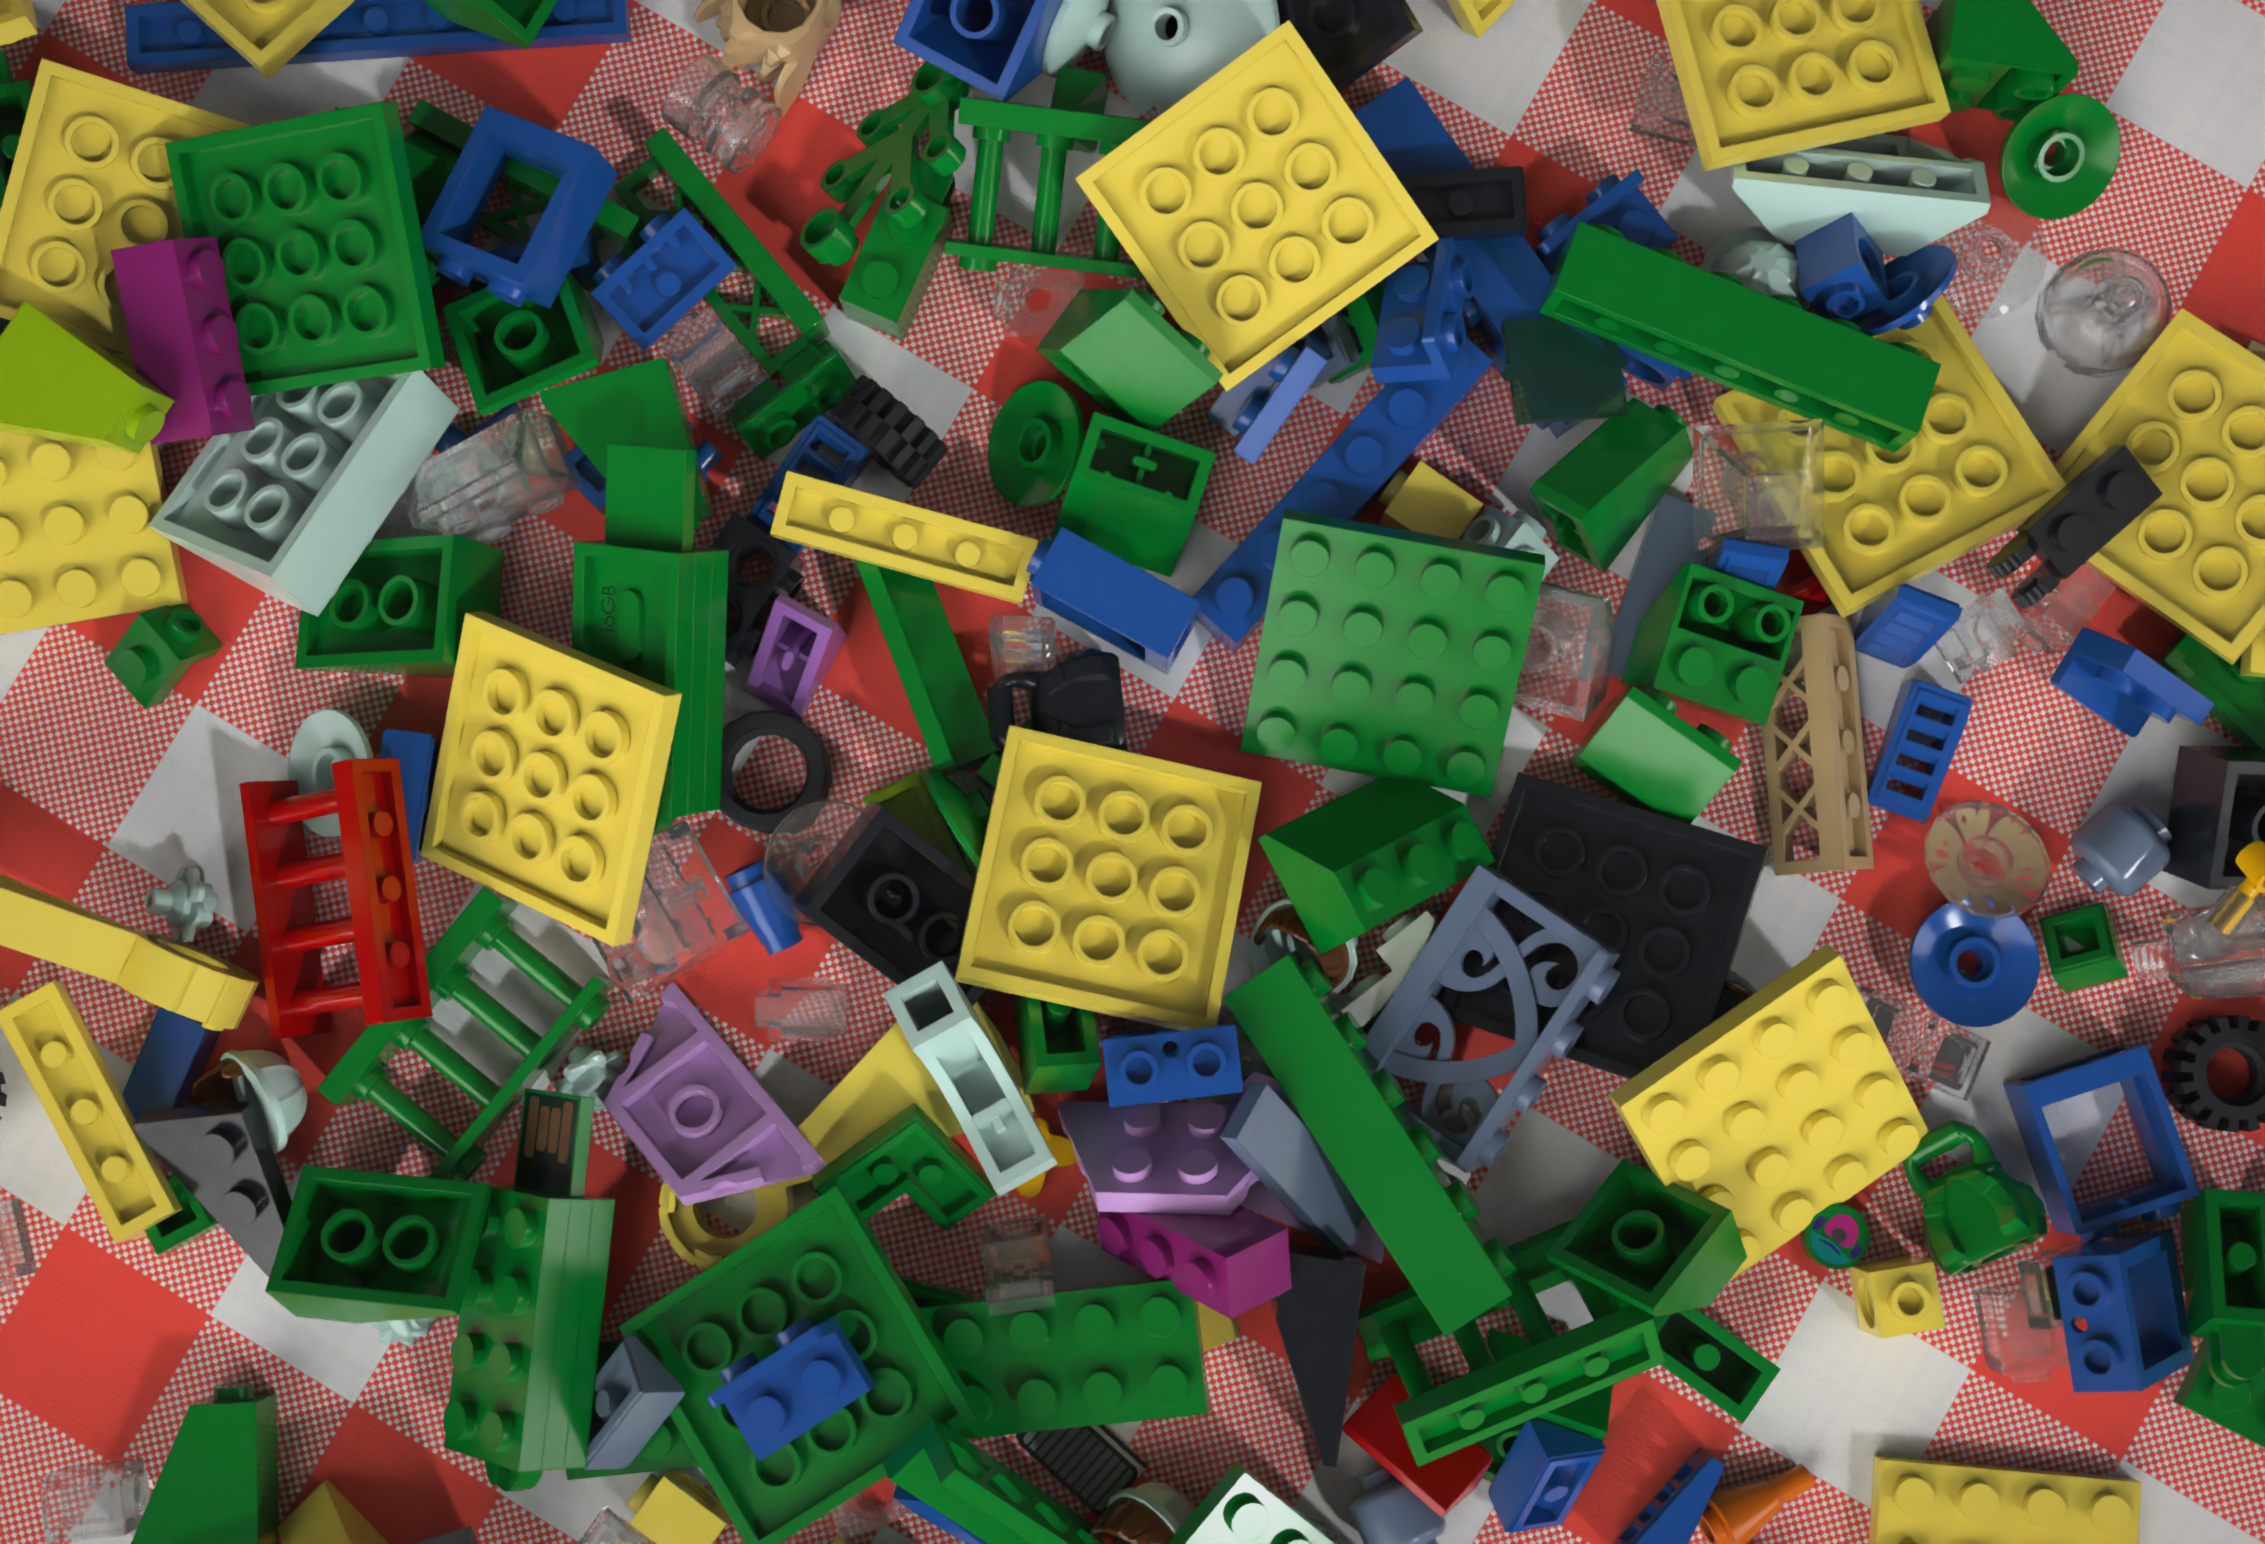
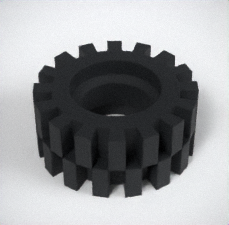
[828,375,948,490]
[2161,1015,2265,1133]

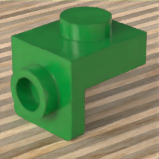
[104,604,222,709]

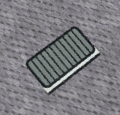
[1019,1425,1147,1515]

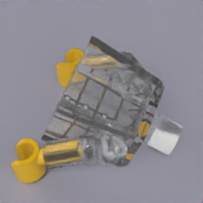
[2132,841,2265,999]

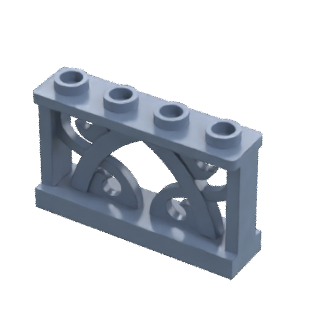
[1363,864,1620,1173]

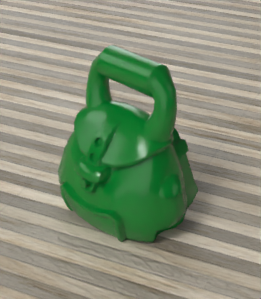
[1902,1119,2048,1276]

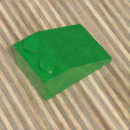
[295,534,504,677]
[265,1165,493,1323]

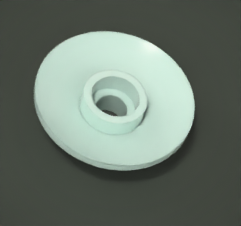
[1042,0,1116,78]
[288,709,374,837]

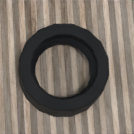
[719,710,832,834]

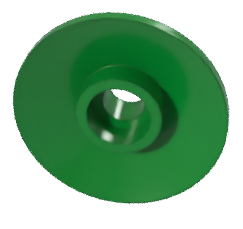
[1999,93,2120,220]
[988,381,1084,507]
[921,766,991,869]

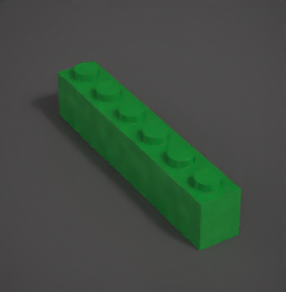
[1539,221,1941,453]
[1223,950,1518,1337]

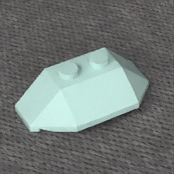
[1730,134,1991,257]

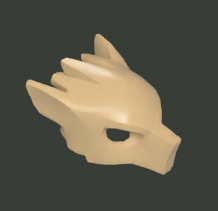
[694,0,842,117]

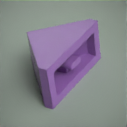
[744,593,847,720]

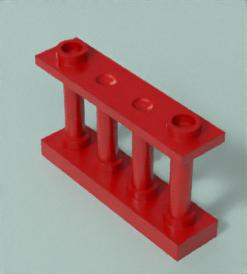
[239,758,433,1040]

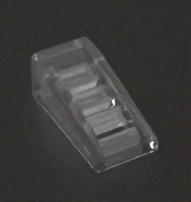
[989,615,1059,680]

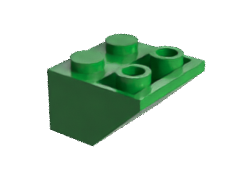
[1925,0,2079,121]
[1036,287,1223,431]
[1051,412,1216,577]
[1620,562,1804,725]
[1568,686,1743,824]

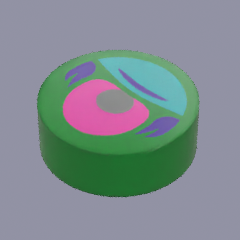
[1800,1204,1870,1270]

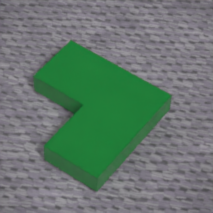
[812,1103,996,1230]

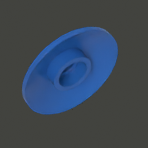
[1851,245,1958,337]
[1909,898,2040,1027]

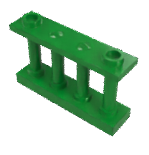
[944,97,1155,292]
[317,886,616,1181]
[1357,1219,1665,1467]

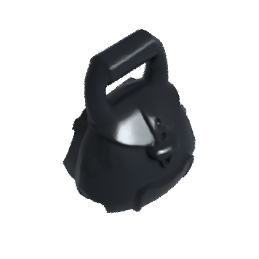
[987,648,1128,752]

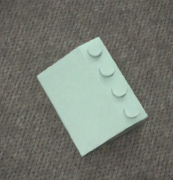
[148,370,460,617]

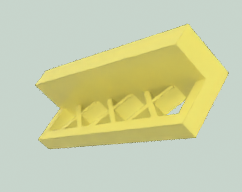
[770,471,1039,605]
[0,981,183,1244]

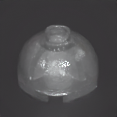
[2035,247,2173,378]

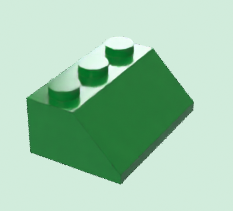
[1258,777,1495,955]

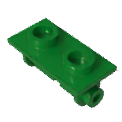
[726,339,857,461]

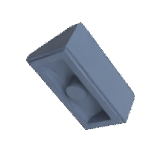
[584,1336,685,1470]

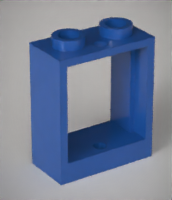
[421,105,618,309]
[1026,527,1200,675]
[1102,1021,1244,1108]
[2003,1044,2200,1242]
[2052,1230,2194,1392]

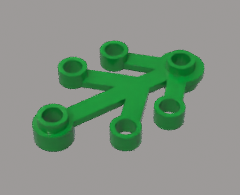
[800,61,969,266]

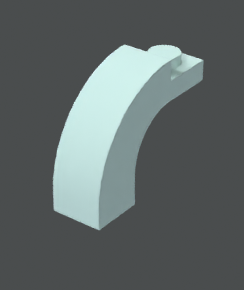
[883,961,1058,1196]

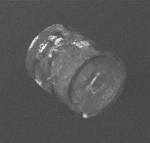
[662,54,782,174]

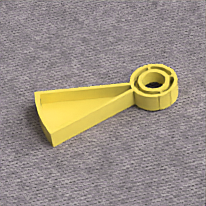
[0,873,259,1031]
[659,999,1037,1270]

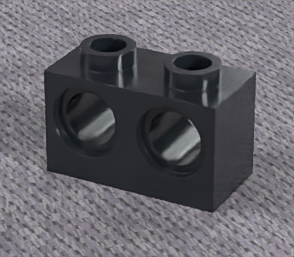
[710,512,805,668]

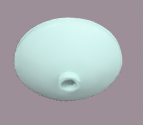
[1104,0,1280,120]

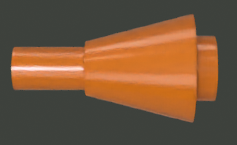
[1698,1464,1814,1544]

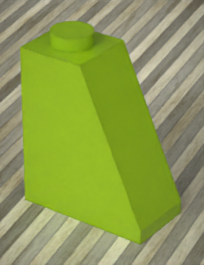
[0,301,175,454]

